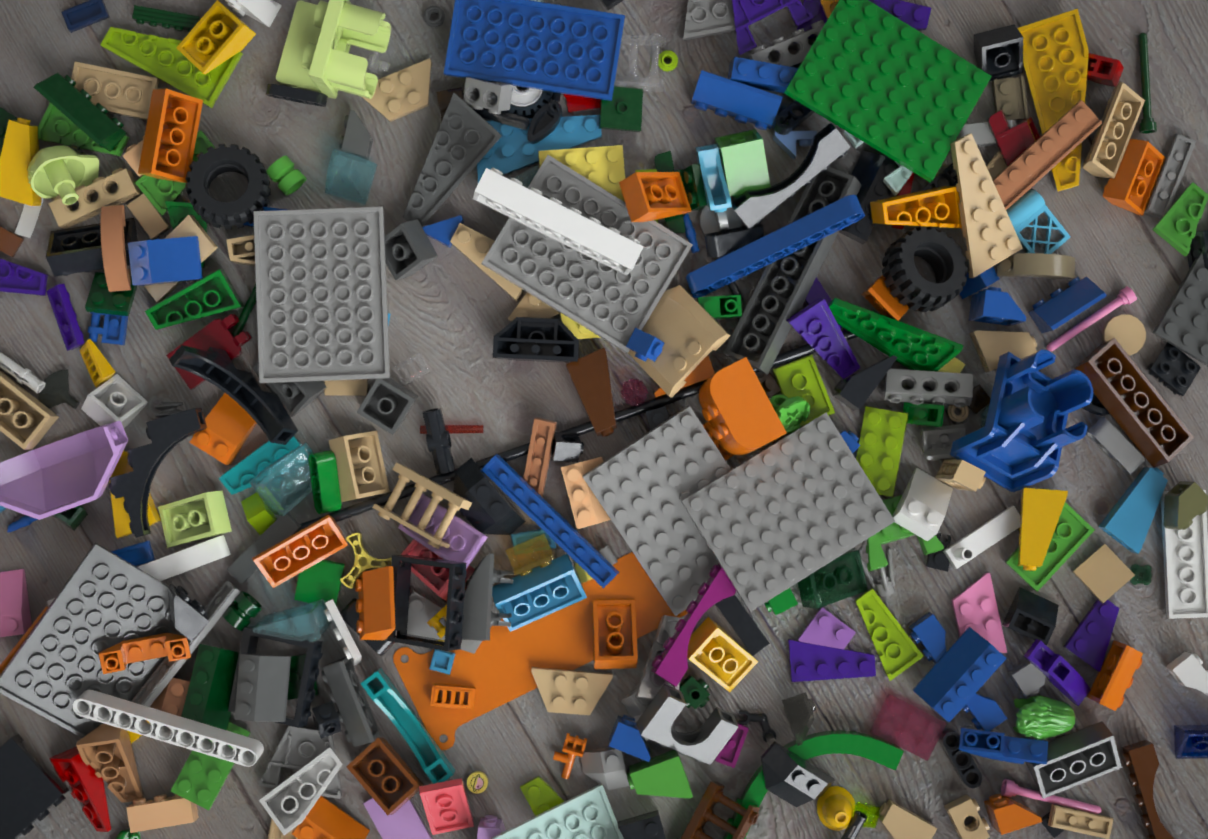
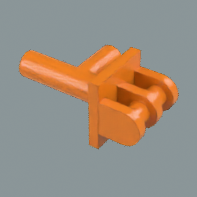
[553,733,587,779]

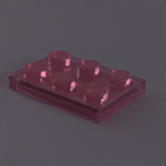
[870,693,947,761]

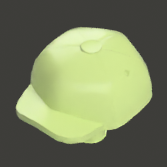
[27,145,99,205]

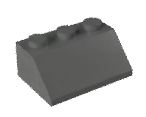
[252,361,327,417]
[234,653,291,722]

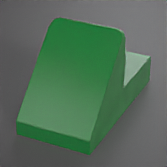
[903,402,944,427]

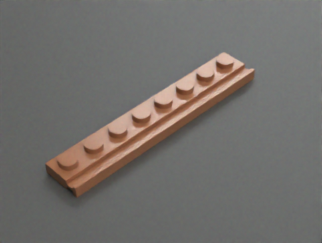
[960,100,1103,230]

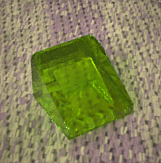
[852,802,881,828]

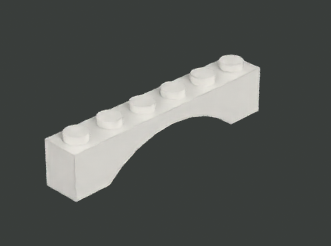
[1166,652,1208,696]

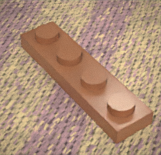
[523,417,557,498]

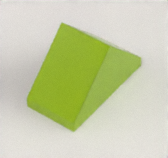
[241,491,277,536]

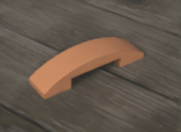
[100,205,131,292]

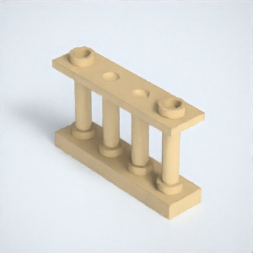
[373,462,472,549]

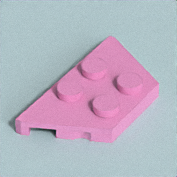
[951,572,1007,653]

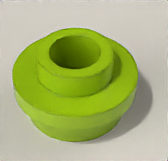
[657,50,678,72]

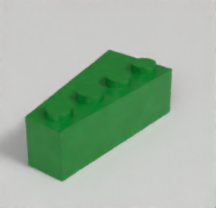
[145,269,244,330]

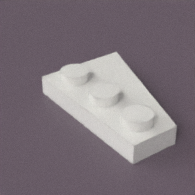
[323,599,362,666]

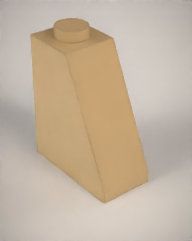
[969,330,1037,372]
[879,799,937,839]

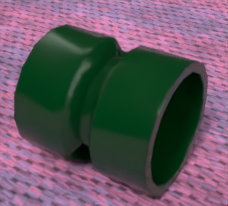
[222,591,263,631]

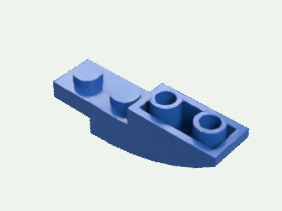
[959,728,1048,765]

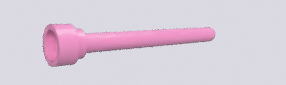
[1046,286,1137,352]
[1001,779,1101,814]

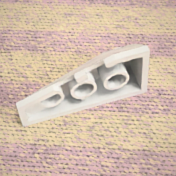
[259,747,343,836]

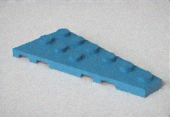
[477,115,602,183]

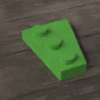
[1152,182,1208,256]

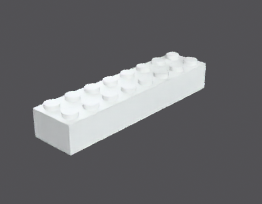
[473,168,644,276]

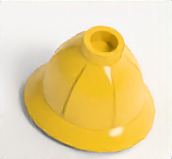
[817,786,856,831]

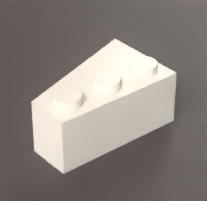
[225,0,281,27]

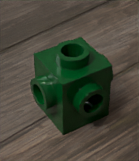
[679,674,710,710]

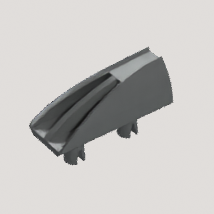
[462,553,514,641]

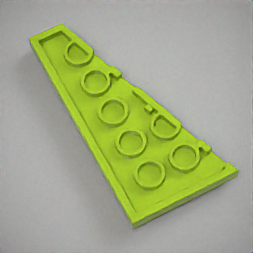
[100,27,243,108]

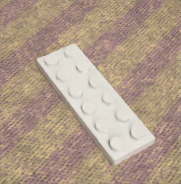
[1161,490,1208,619]

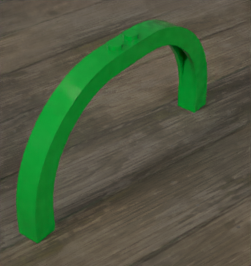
[724,730,904,839]

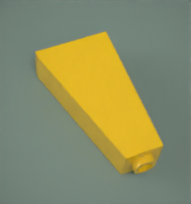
[0,117,42,206]
[109,450,161,538]
[1018,488,1068,571]

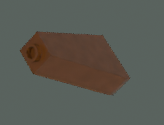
[566,348,617,437]

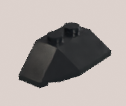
[493,317,579,363]
[453,457,526,535]
[761,741,835,807]

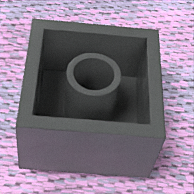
[385,219,438,281]
[357,378,419,435]

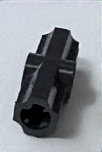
[423,408,455,474]

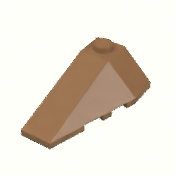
[76,724,144,803]

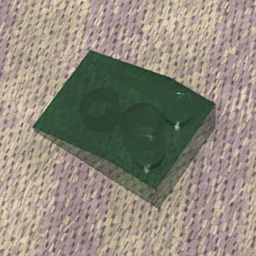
[797,550,868,609]

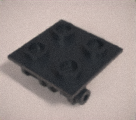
[1146,342,1201,396]

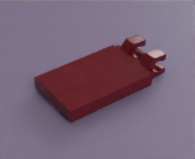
[166,314,253,390]

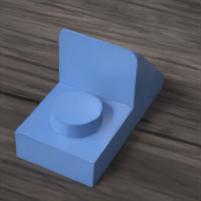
[773,131,817,160]

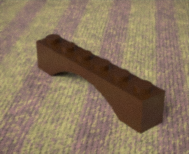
[1122,740,1175,839]

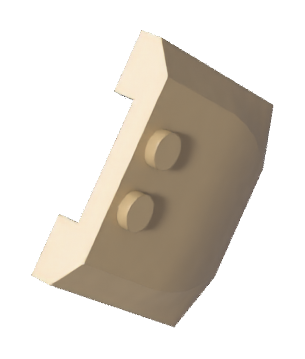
[628,285,730,398]

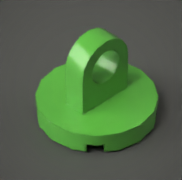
[770,395,810,435]

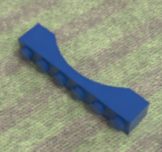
[909,612,1008,731]

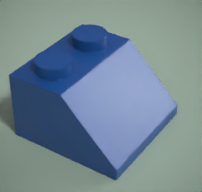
[609,714,651,762]

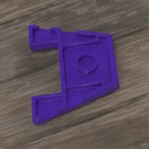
[731,0,814,56]

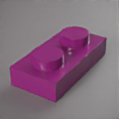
[714,723,749,768]

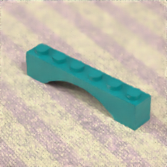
[360,668,455,784]

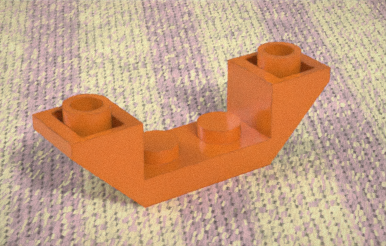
[99,633,191,674]

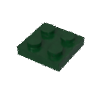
[85,272,138,316]

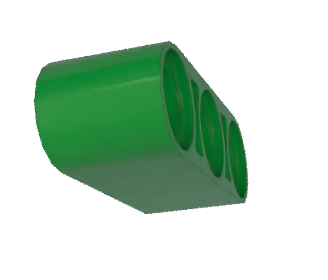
[308,450,342,514]

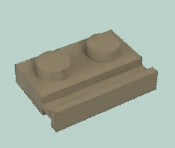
[992,76,1029,121]

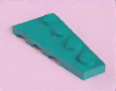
[219,436,309,495]

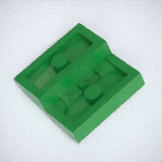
[294,560,345,607]

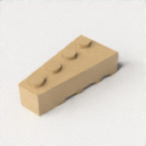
[450,223,523,301]

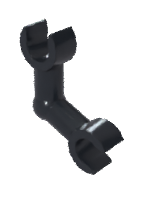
[738,710,776,743]

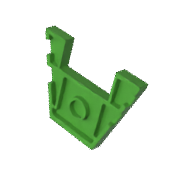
[866,495,944,572]

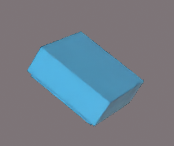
[429,649,456,675]

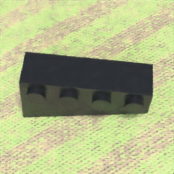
[618,810,666,839]

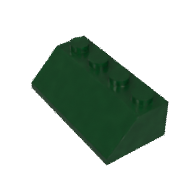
[33,73,127,152]
[181,644,239,730]

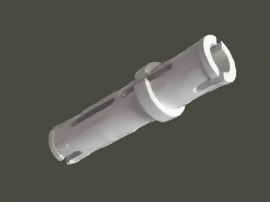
[0,352,46,393]

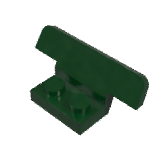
[654,151,707,234]

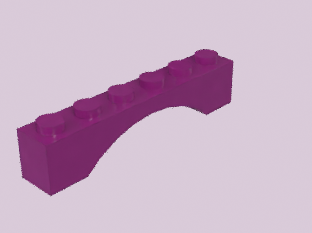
[651,563,736,687]

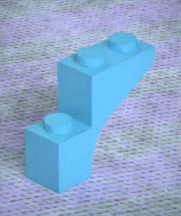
[695,144,732,212]

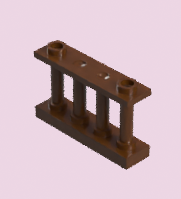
[681,781,760,839]

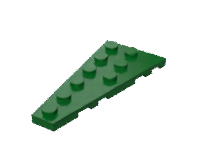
[828,298,964,372]

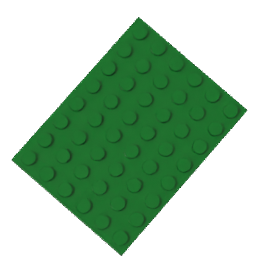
[784,0,992,182]

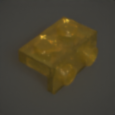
[505,533,554,576]

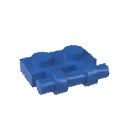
[87,312,128,345]

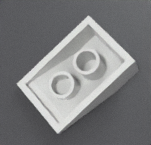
[892,468,953,541]

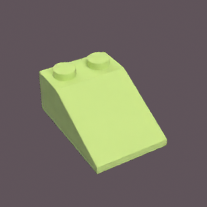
[158,490,232,548]

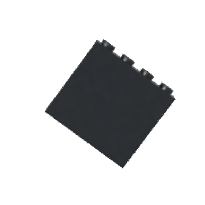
[0,734,69,839]

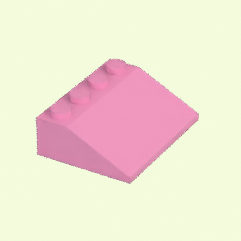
[0,569,32,637]

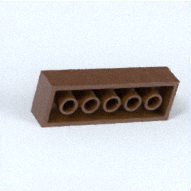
[1074,338,1194,468]

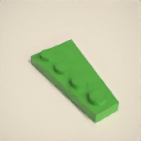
[38,103,129,157]
[135,130,216,216]

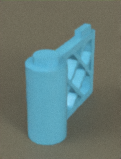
[1006,188,1071,254]

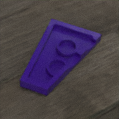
[1063,599,1120,672]

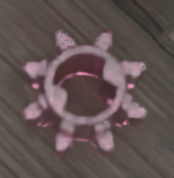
[620,378,648,406]

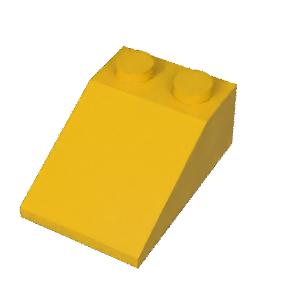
[176,0,256,74]
[687,617,758,692]

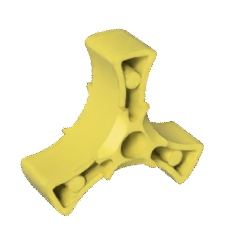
[340,533,392,589]

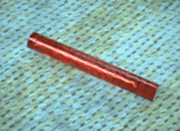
[420,425,484,434]

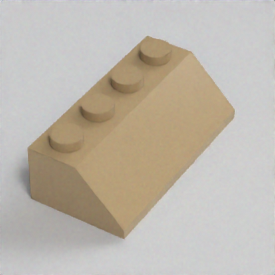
[1083,82,1145,179]

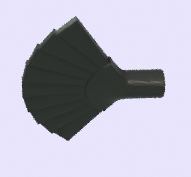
[38,369,80,409]

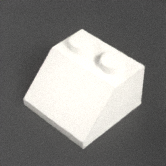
[81,374,148,428]

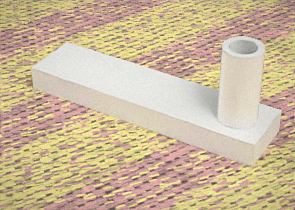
[943,506,1020,569]

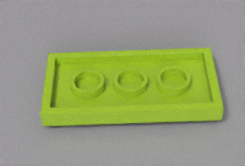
[856,406,908,497]

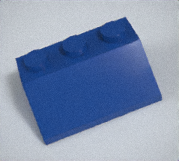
[1028,277,1107,333]
[968,287,1026,326]

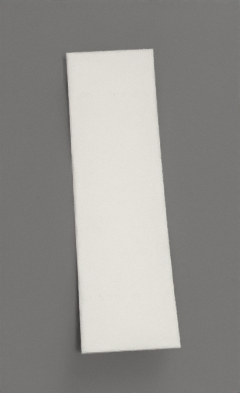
[14,197,44,238]

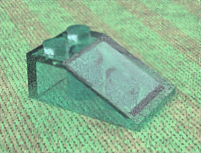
[249,442,314,516]
[252,599,331,642]

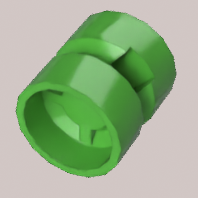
[266,155,307,196]

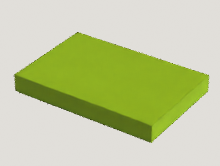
[772,354,835,426]

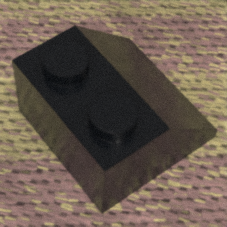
[974,24,1023,81]

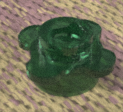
[1130,564,1152,585]

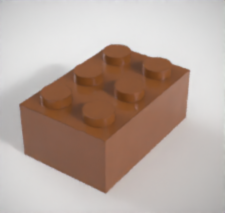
[346,737,425,816]

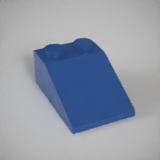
[128,236,203,286]

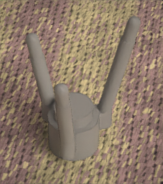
[854,548,895,597]

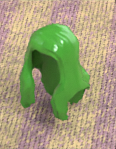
[1013,695,1075,740]

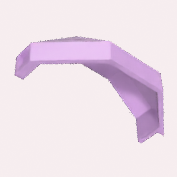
[0,421,128,520]

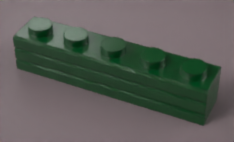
[132,5,201,32]

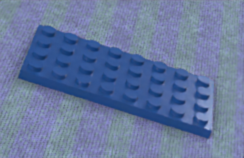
[444,0,625,101]

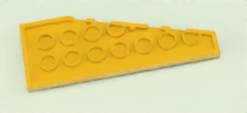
[1017,9,1089,192]

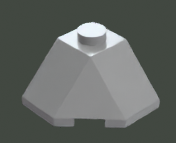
[580,746,629,790]

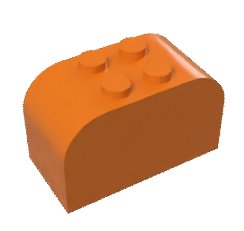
[699,357,787,456]

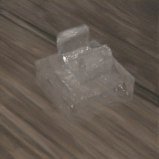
[366,51,390,75]

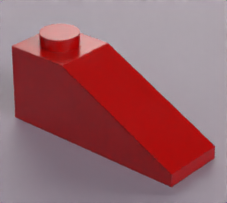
[1087,53,1124,87]

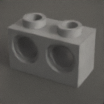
[463,77,513,114]

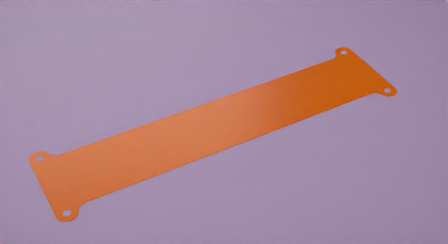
[393,552,688,750]

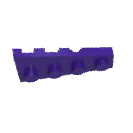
[786,297,861,379]
[788,639,876,682]

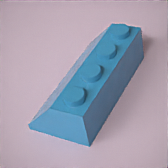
[492,554,587,632]

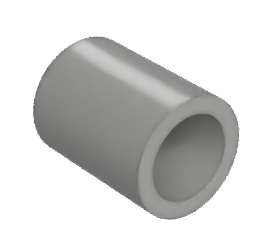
[598,545,618,565]

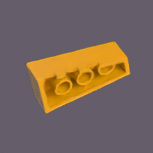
[870,186,962,228]

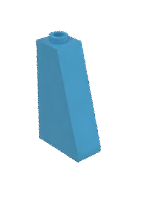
[1098,467,1168,554]

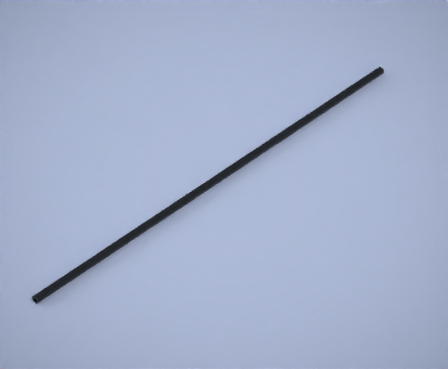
[293,330,858,535]

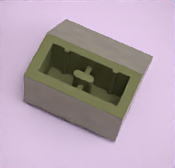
[1163,481,1208,530]

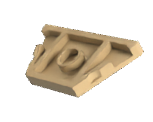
[361,58,432,122]
[531,667,613,715]

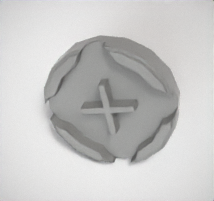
[699,202,741,235]

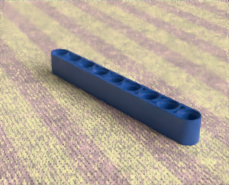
[685,195,865,298]

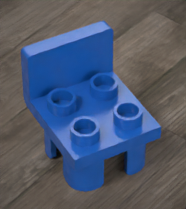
[950,350,1093,492]

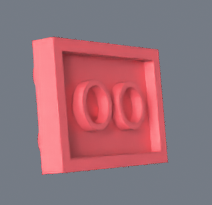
[419,778,474,835]

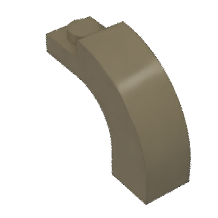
[997,253,1075,279]

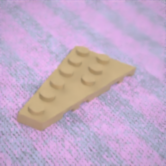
[950,133,1023,278]

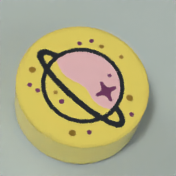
[467,771,488,794]

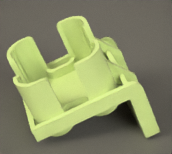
[276,0,391,99]

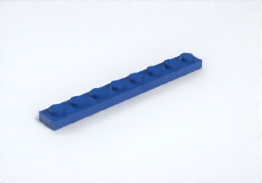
[482,454,619,588]

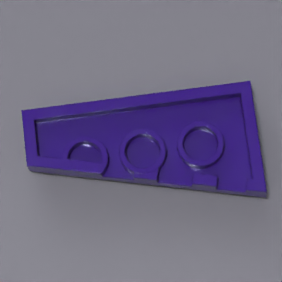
[0,259,48,296]

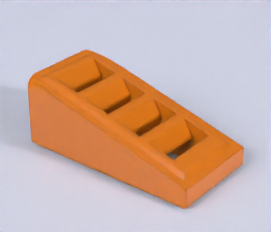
[430,683,476,710]

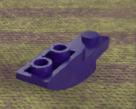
[1024,639,1091,706]

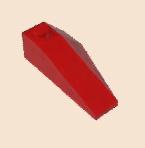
[49,746,111,832]

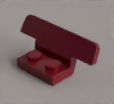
[988,109,1040,187]

